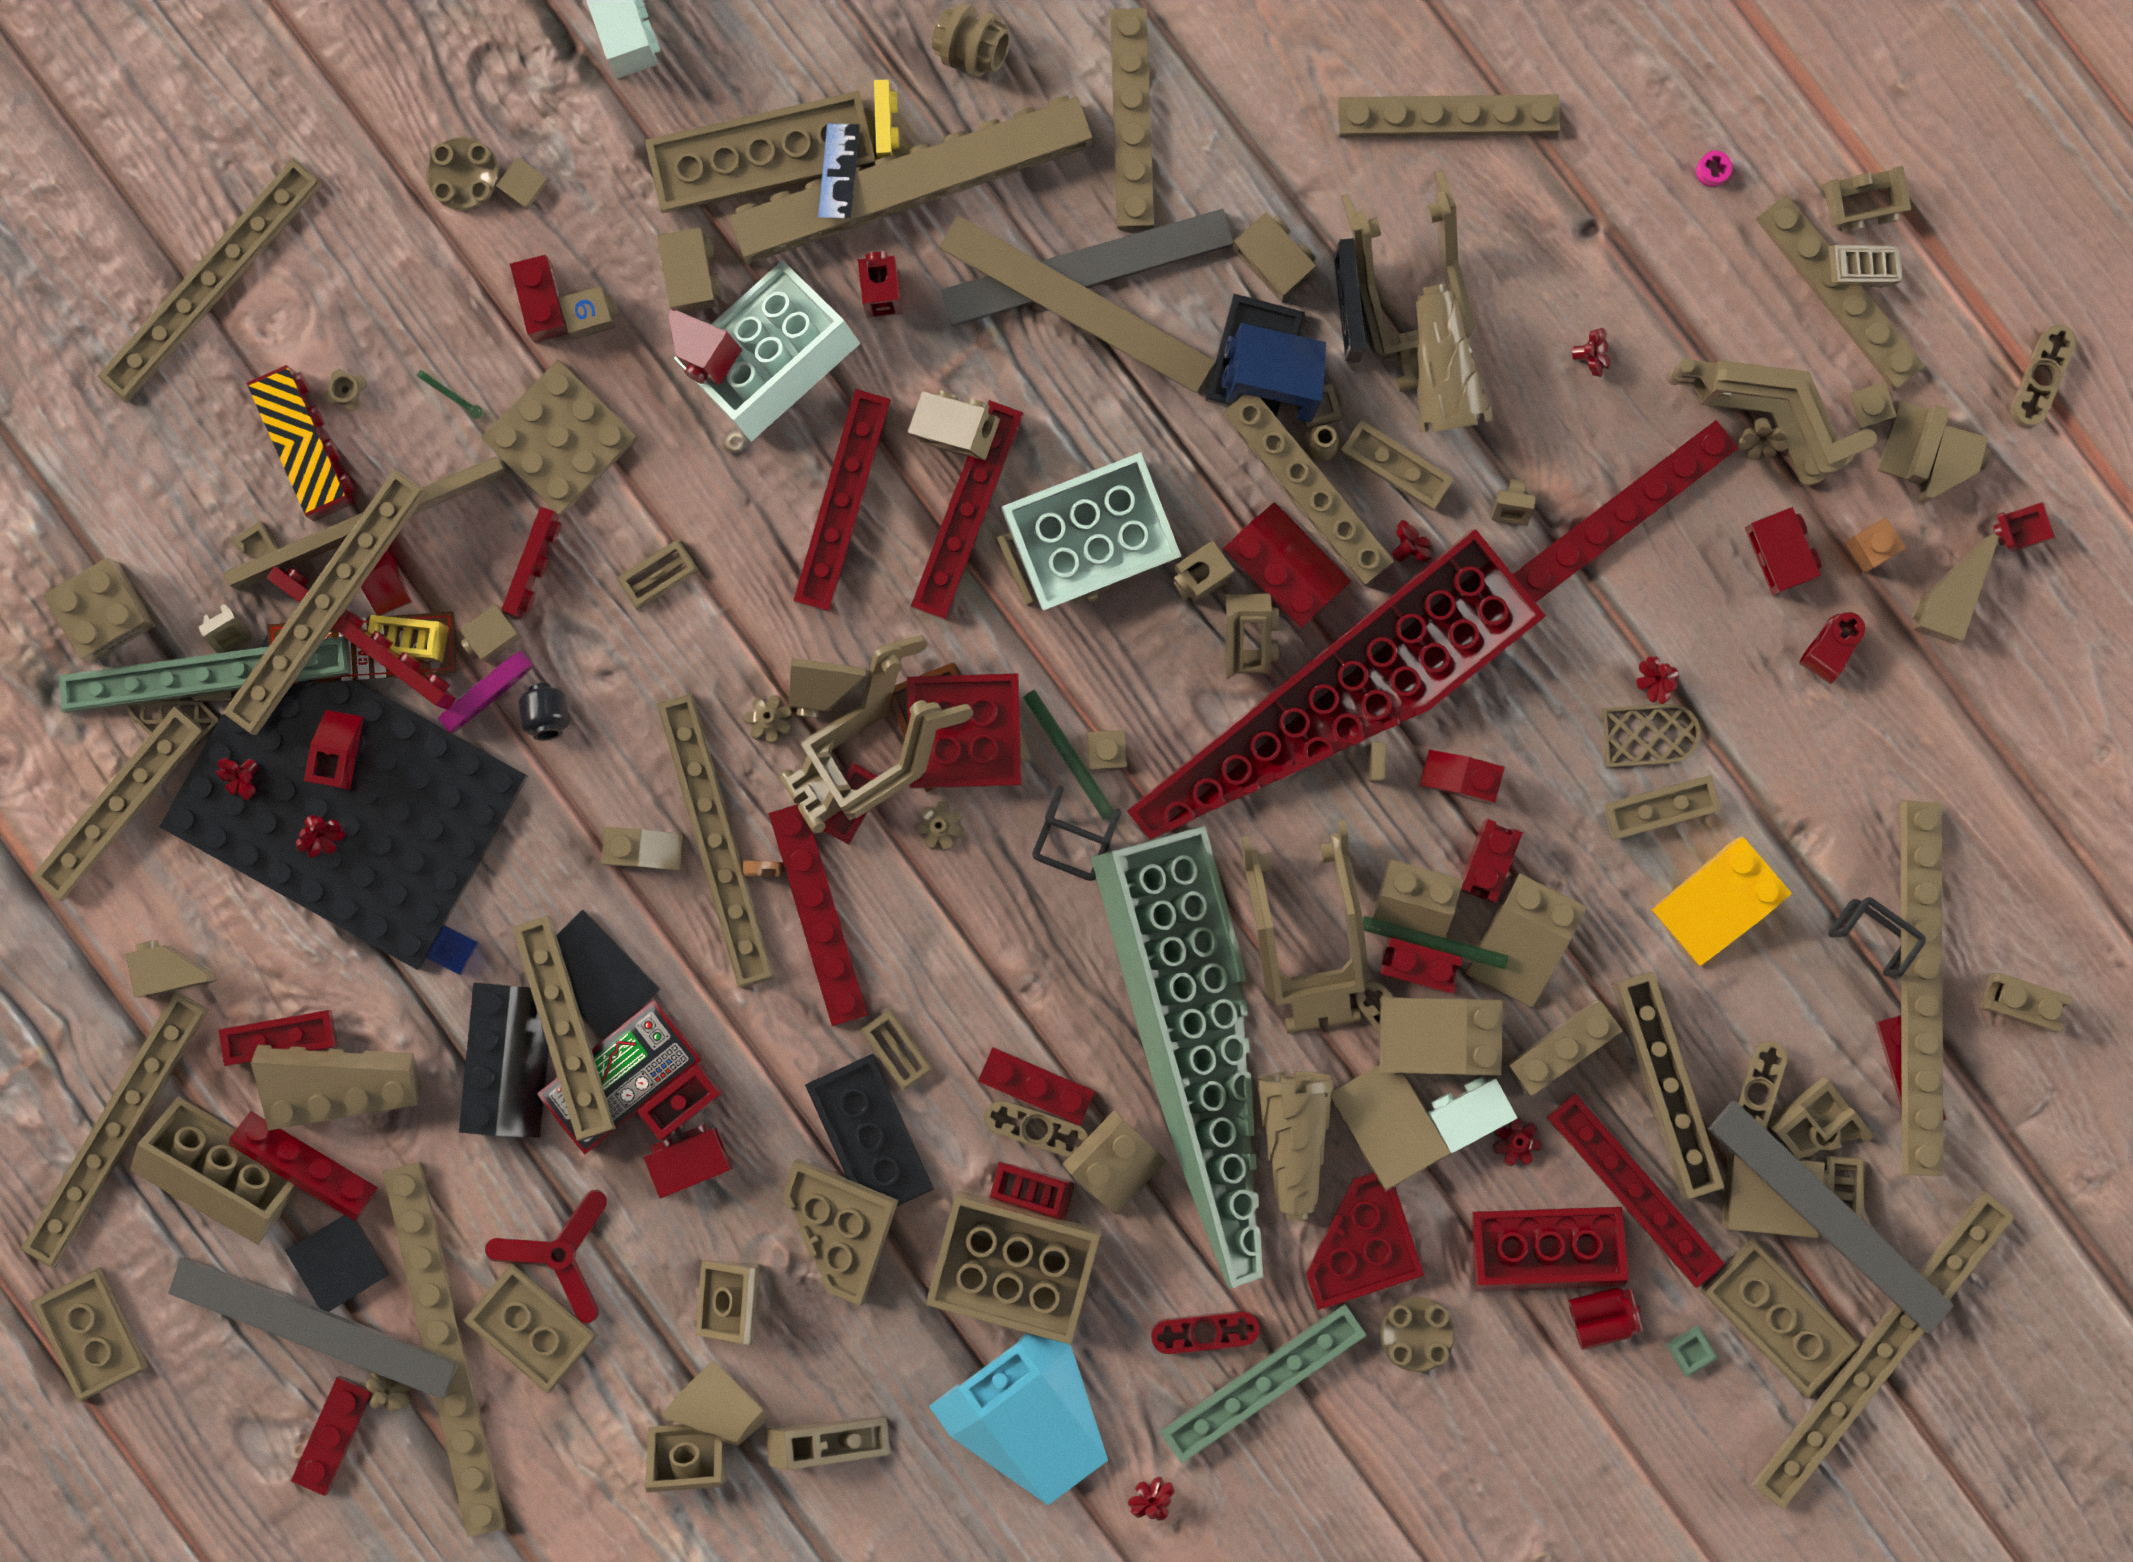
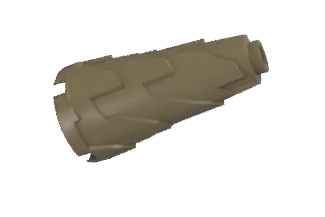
[1416,284,1493,433]
[1257,1071,1333,1220]

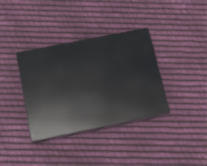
[1333,238,1366,363]
[1205,293,1305,418]
[556,910,661,1039]

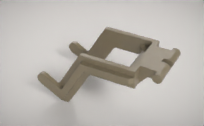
[1341,171,1476,392]
[1667,358,1877,486]
[779,635,973,834]
[1241,819,1370,1034]

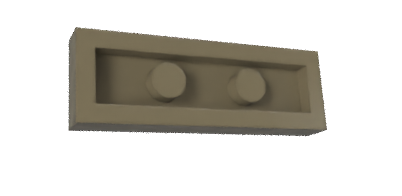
[1340,419,1454,511]
[1602,775,1722,840]

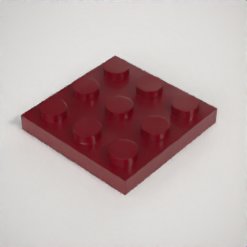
[907,673,1022,789]

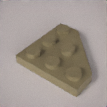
[782,1159,899,1306]

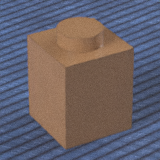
[1845,517,1906,573]

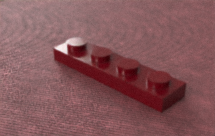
[228,1111,378,1222]

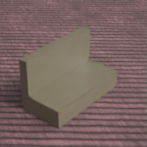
[1877,400,1951,485]

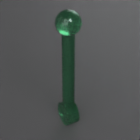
[416,370,483,419]

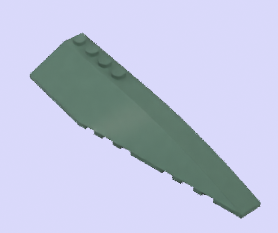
[1091,826,1263,1289]

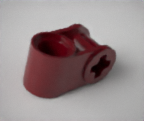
[1799,612,1865,684]

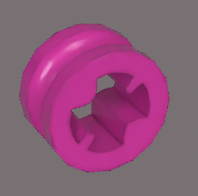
[1696,150,1732,187]

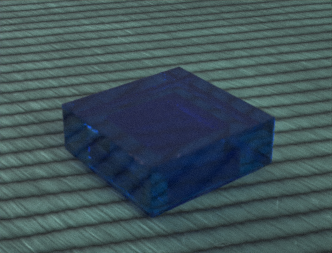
[427,925,479,975]

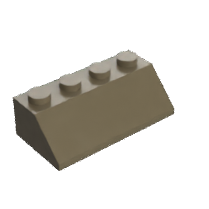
[130,1096,297,1245]

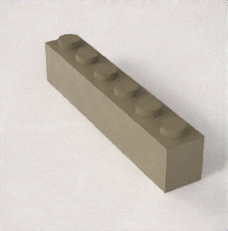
[1611,972,1724,1199]

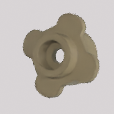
[325,369,367,411]

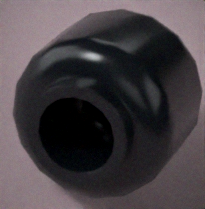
[518,683,570,741]

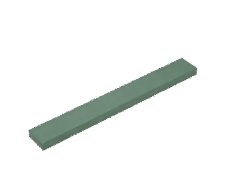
[59,636,351,713]

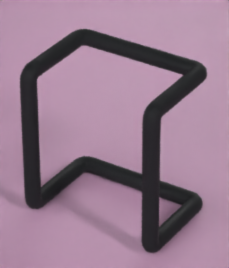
[1032,786,1121,881]
[1828,897,1926,977]

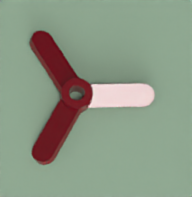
[485,1189,607,1323]

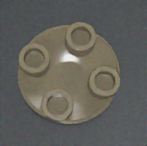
[426,137,499,211]
[1380,1297,1455,1372]

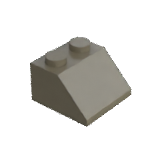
[1368,859,1463,951]
[1063,1110,1167,1214]

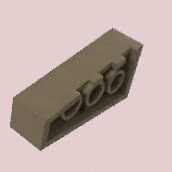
[251,1045,422,1131]

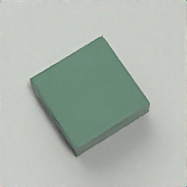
[1665,1325,1718,1378]

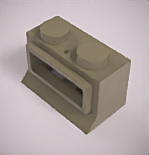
[1821,166,1911,232]
[1224,594,1279,680]

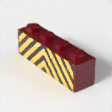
[246,365,355,522]

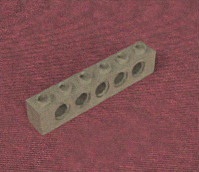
[1222,394,1394,586]

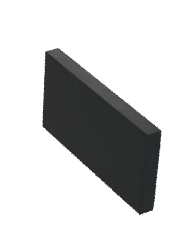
[805,1053,934,1206]

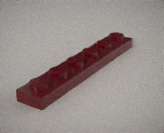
[793,389,891,612]
[910,400,1024,621]
[266,566,457,710]
[768,803,868,1026]
[1546,1093,1725,1288]

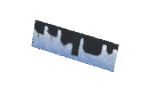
[818,123,860,218]

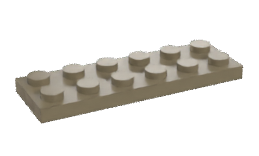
[645,91,876,214]

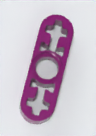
[438,651,534,734]

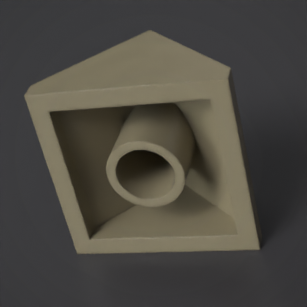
[696,1260,760,1344]
[645,1425,727,1493]

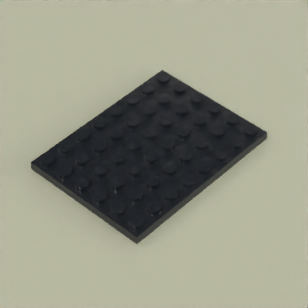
[159,635,528,970]

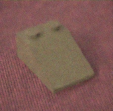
[1465,874,1587,1008]
[1380,997,1502,1075]

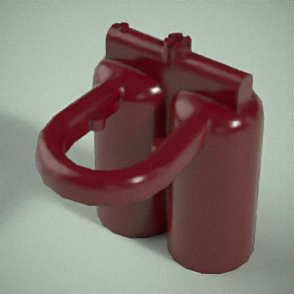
[1568,1288,1643,1351]

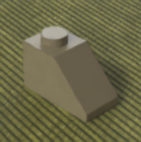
[1918,425,1990,503]
[601,827,684,871]
[125,940,217,998]

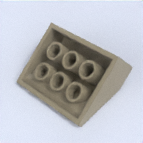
[926,1190,1101,1345]

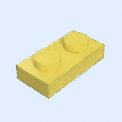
[874,79,899,159]

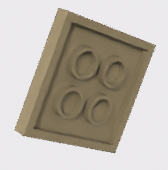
[481,360,638,516]

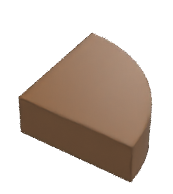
[743,860,784,877]

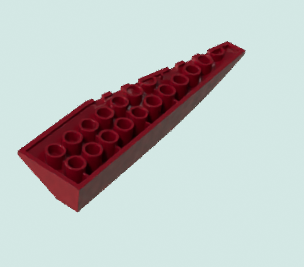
[1127,529,1546,840]

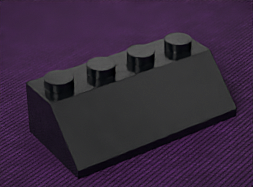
[459,983,549,1138]

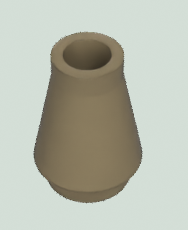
[1304,425,1341,461]

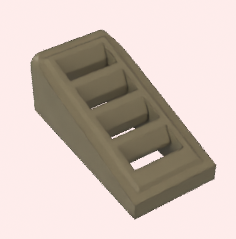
[1829,245,1902,288]
[1825,1156,1865,1220]

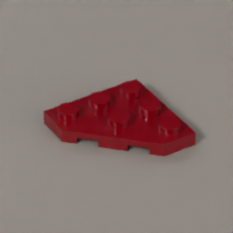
[1305,1172,1425,1310]

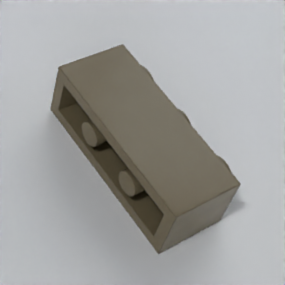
[1504,1000,1622,1096]

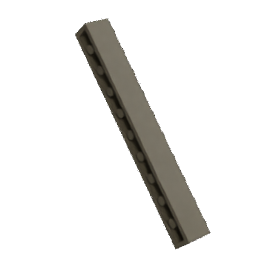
[729,95,1092,264]

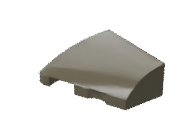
[1768,1076,1875,1159]
[662,1360,766,1446]

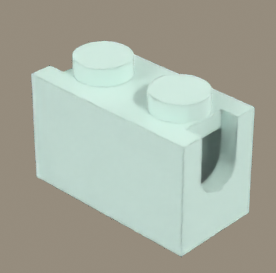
[1427,1075,1517,1154]

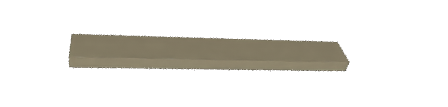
[97,158,323,402]
[939,215,1215,393]
[224,456,508,590]
[223,469,427,735]
[657,693,775,988]
[20,991,210,1268]

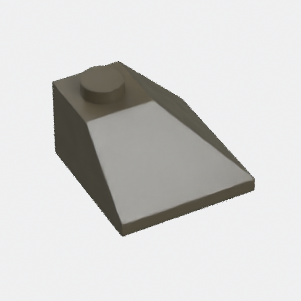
[789,658,869,719]

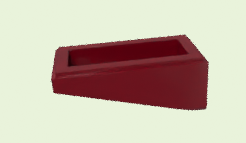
[989,1162,1075,1219]

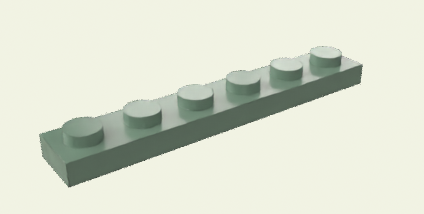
[1160,1303,1367,1464]

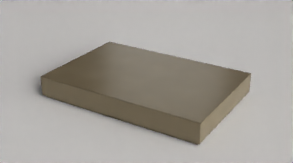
[1331,1065,1451,1192]
[463,1263,598,1394]
[30,1267,149,1403]

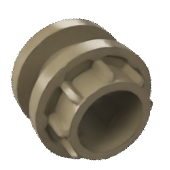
[932,3,1011,77]

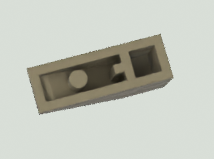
[1911,534,1999,644]
[766,1417,890,1470]

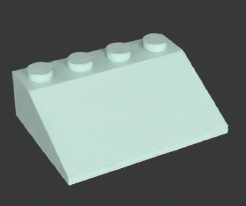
[674,260,860,442]
[1001,452,1182,611]

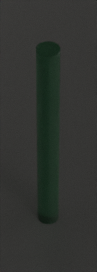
[1023,689,1114,821]
[1363,916,1509,970]

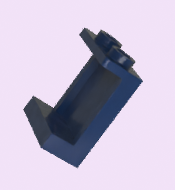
[1222,323,1326,422]

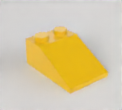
[1651,837,1792,967]

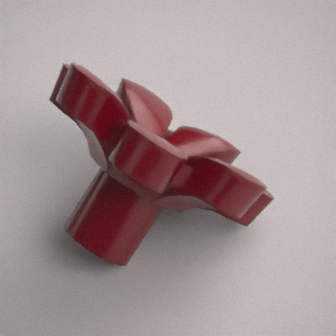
[1572,328,1610,377]
[1392,520,1433,562]
[1636,656,1679,704]
[216,758,259,801]
[296,815,345,858]
[1493,1117,1542,1166]
[1128,1477,1175,1521]

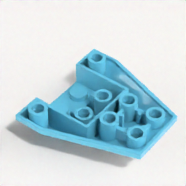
[929,1333,1108,1505]

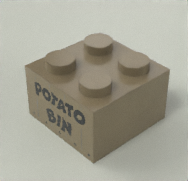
[43,557,156,663]

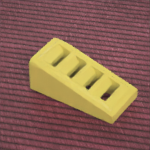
[368,615,449,662]

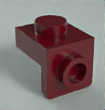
[1993,502,2056,552]

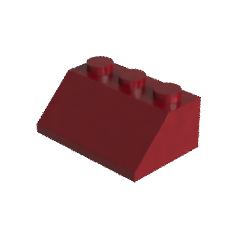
[1222,502,1351,632]

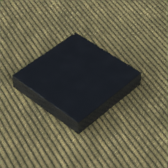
[285,1215,390,1312]

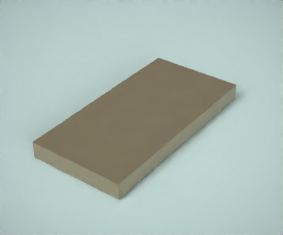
[1699,1238,1861,1399]

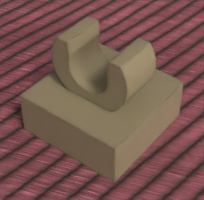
[1491,479,1536,526]
[198,605,252,653]

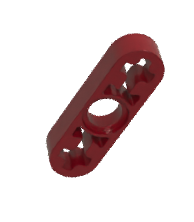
[1151,1310,1260,1354]

